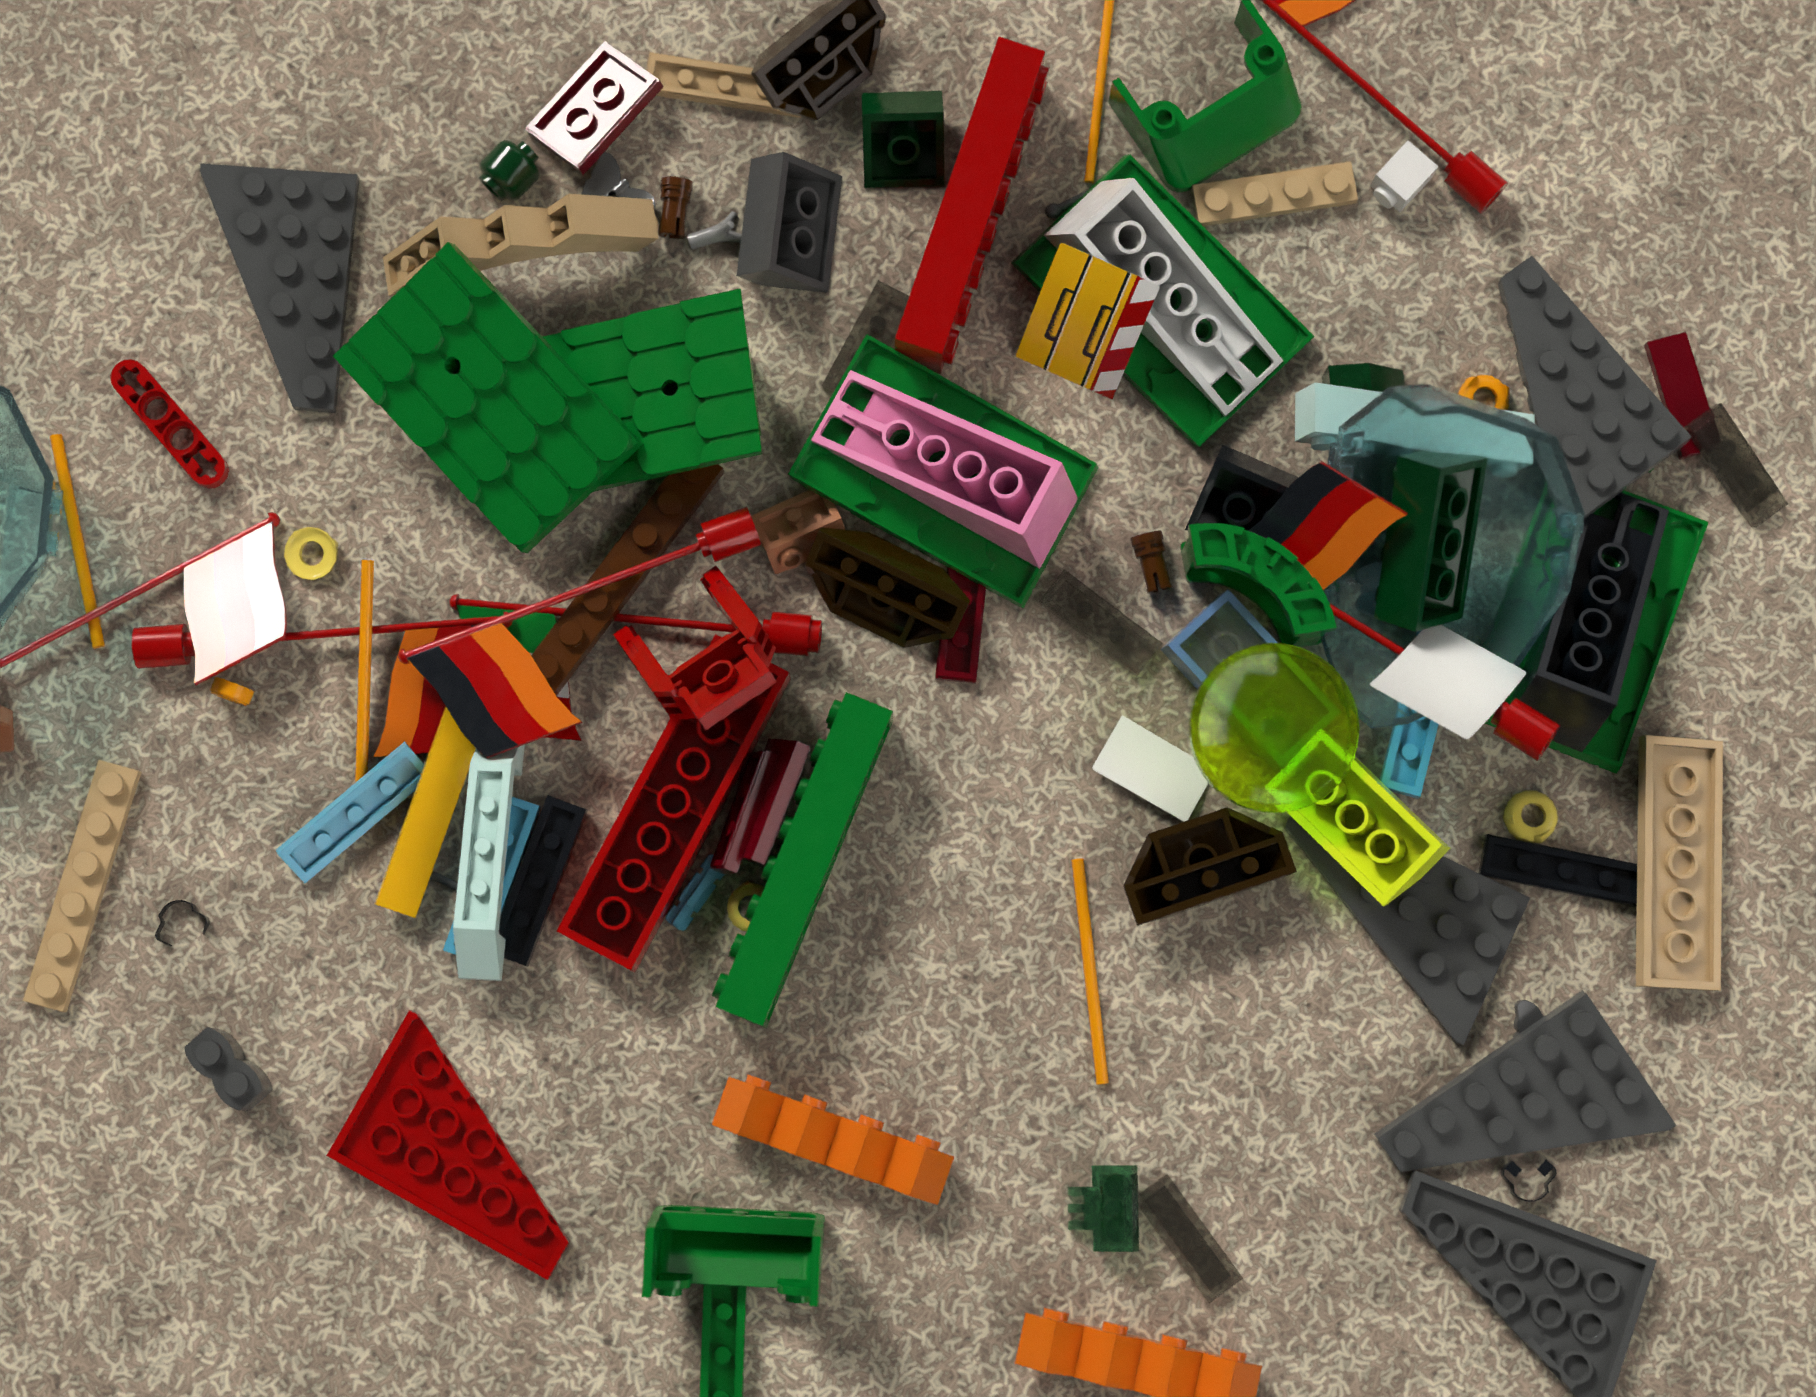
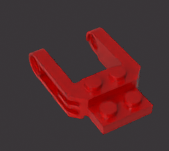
[613,565,777,730]

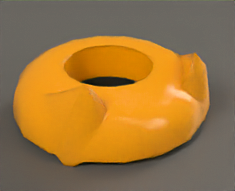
[1457,375,1510,410]

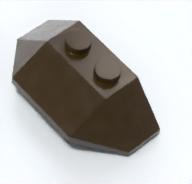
[751,0,887,121]
[804,528,970,648]
[1123,807,1297,926]

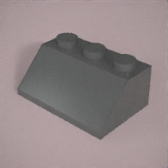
[736,152,842,293]

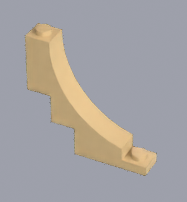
[383,194,659,296]

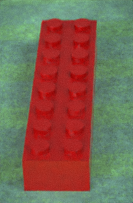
[895,37,1050,374]
[556,634,791,973]

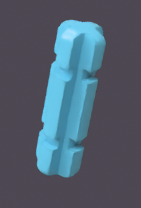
[665,854,725,931]

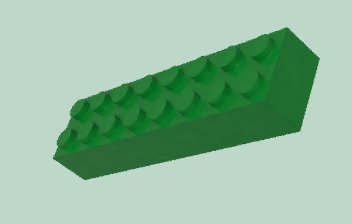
[712,692,893,1028]

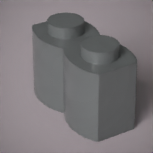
[184,1027,273,1111]

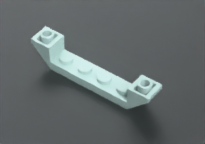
[453,745,525,981]

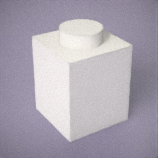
[1370,140,1438,212]

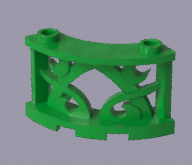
[1180,523,1337,650]

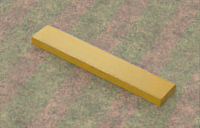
[374,707,476,918]

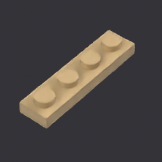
[1191,161,1358,226]

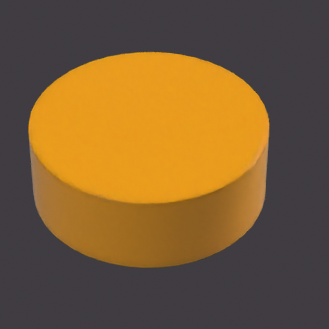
[210,677,255,706]

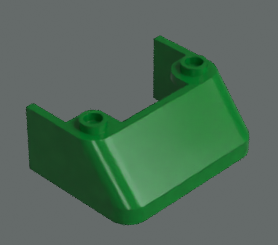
[1108,0,1301,192]
[642,1205,825,1307]

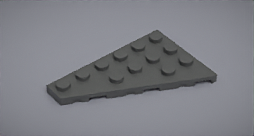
[1498,256,1691,533]
[1284,816,1530,1046]
[1374,990,1677,1172]

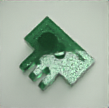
[1067,1165,1139,1252]

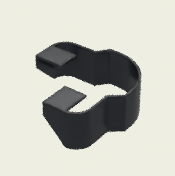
[155,900,210,946]
[1500,1159,1557,1202]

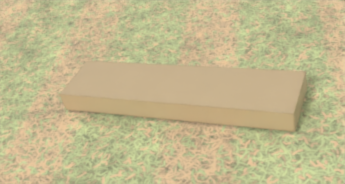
[646,52,802,118]

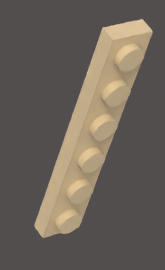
[23,760,141,1012]

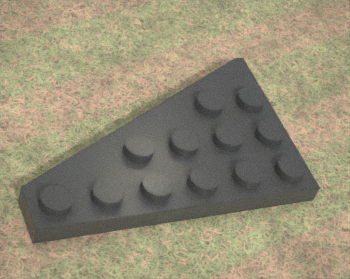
[200,163,360,413]
[1399,1170,1657,1397]

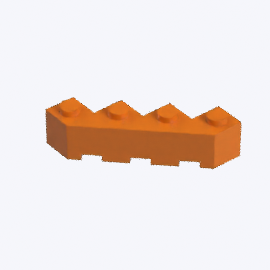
[711,1074,954,1205]
[1015,1308,1262,1397]

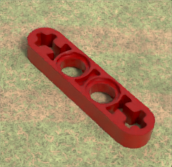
[110,359,229,489]

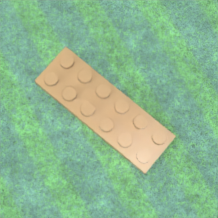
[1636,735,1723,991]

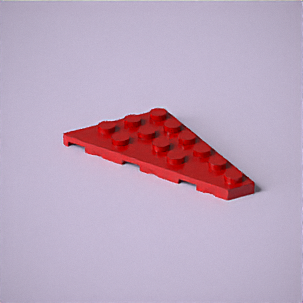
[326,1010,570,1280]

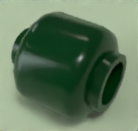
[479,140,540,201]

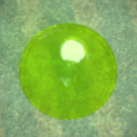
[1188,643,1359,813]

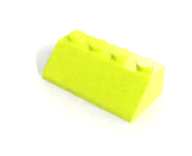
[1264,729,1450,907]

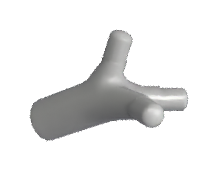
[687,211,742,250]

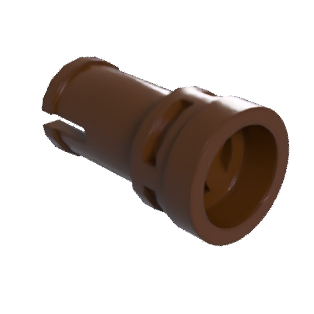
[659,176,693,239]
[1130,530,1173,594]

